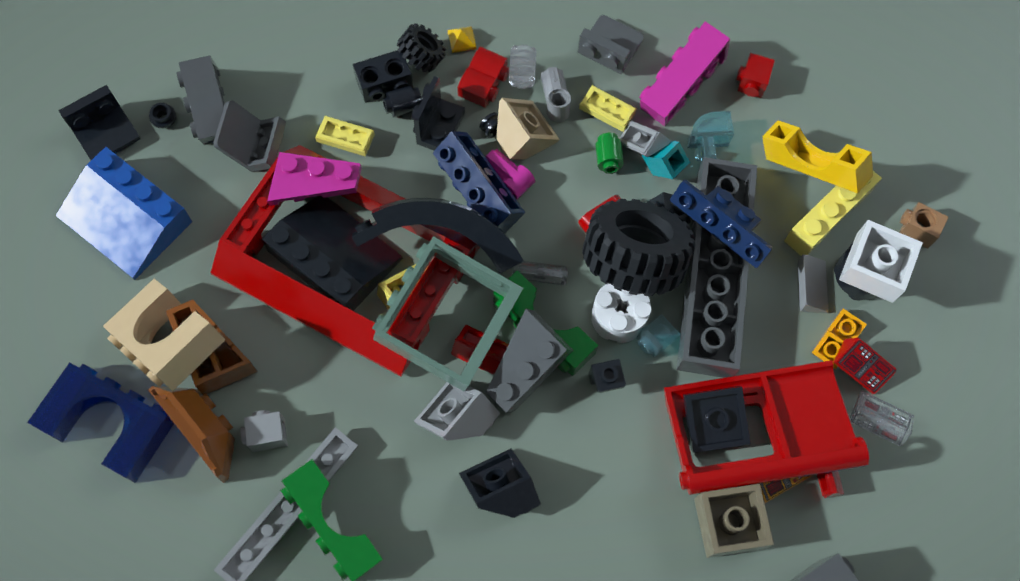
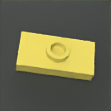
[579,85,637,132]
[315,116,375,157]

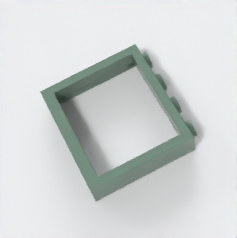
[372,236,523,391]

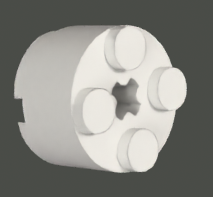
[591,284,651,343]

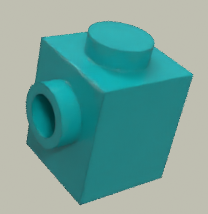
[642,141,690,179]

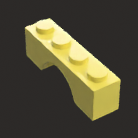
[784,171,882,256]

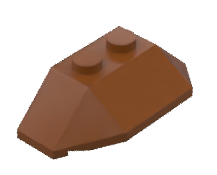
[148,386,235,483]

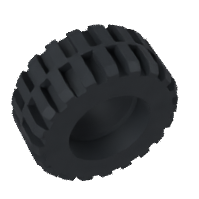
[582,199,696,296]

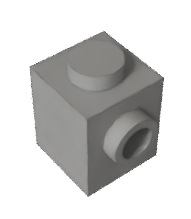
[241,410,288,452]

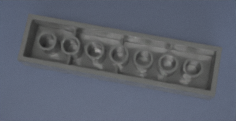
[676,157,757,378]

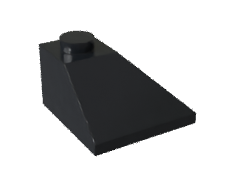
[459,448,541,518]

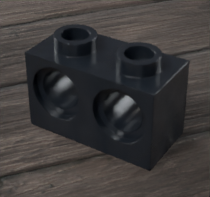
[353,50,413,103]

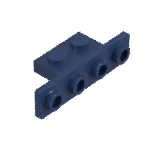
[670,180,773,268]

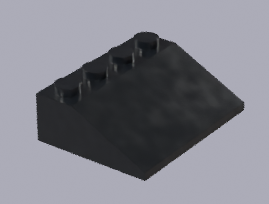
[262,196,403,311]

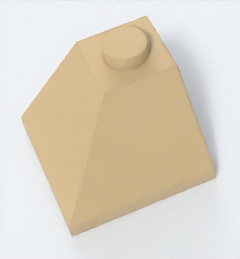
[497,98,560,159]

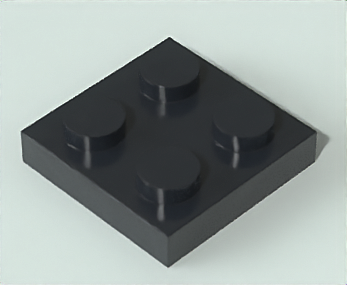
[683,386,751,453]

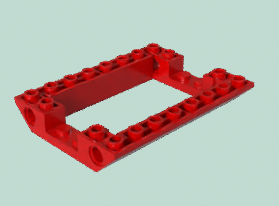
[210,145,480,377]

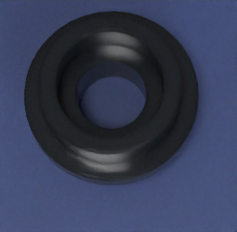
[149,103,176,128]

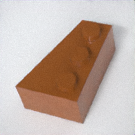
[166,299,258,394]

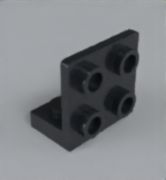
[411,76,465,151]
[58,84,140,160]

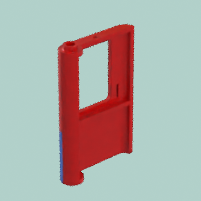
[664,360,869,495]

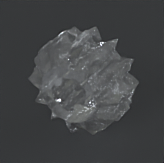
[509,45,537,89]

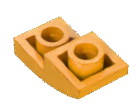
[812,308,867,369]

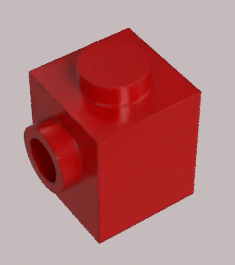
[736,53,775,98]

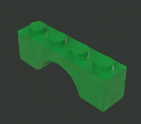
[493,271,598,376]
[280,459,383,581]

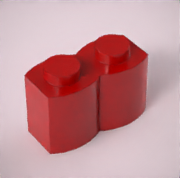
[458,47,510,108]

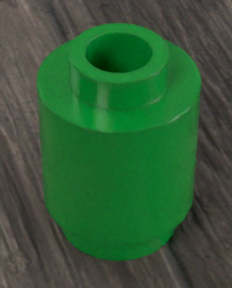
[595,132,624,174]

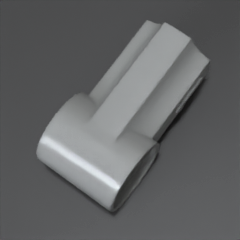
[541,67,571,122]

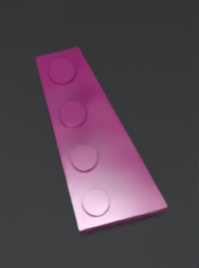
[640,21,730,126]

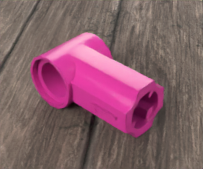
[486,149,536,200]

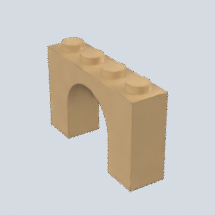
[103,279,225,391]

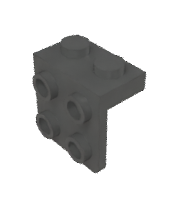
[577,15,644,75]
[214,100,286,172]

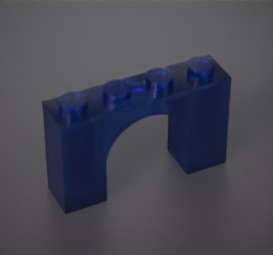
[27,362,174,483]

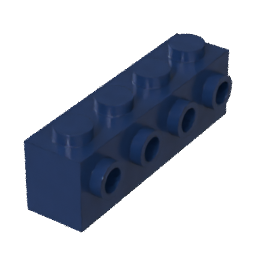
[433,131,526,233]

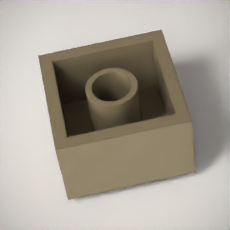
[694,484,774,558]

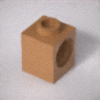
[899,202,948,249]

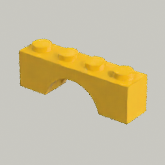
[762,120,873,193]

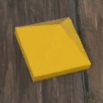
[447,26,476,53]

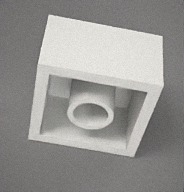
[839,220,923,303]

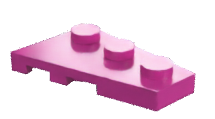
[267,152,362,206]

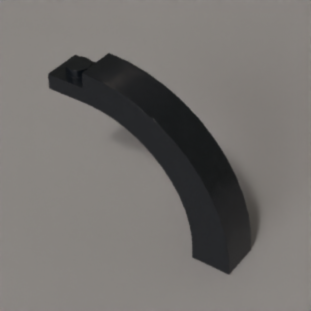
[352,198,524,274]

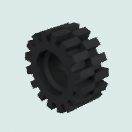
[397,23,446,72]

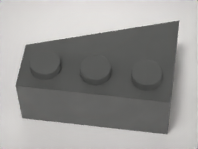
[176,55,225,144]
[486,309,573,413]

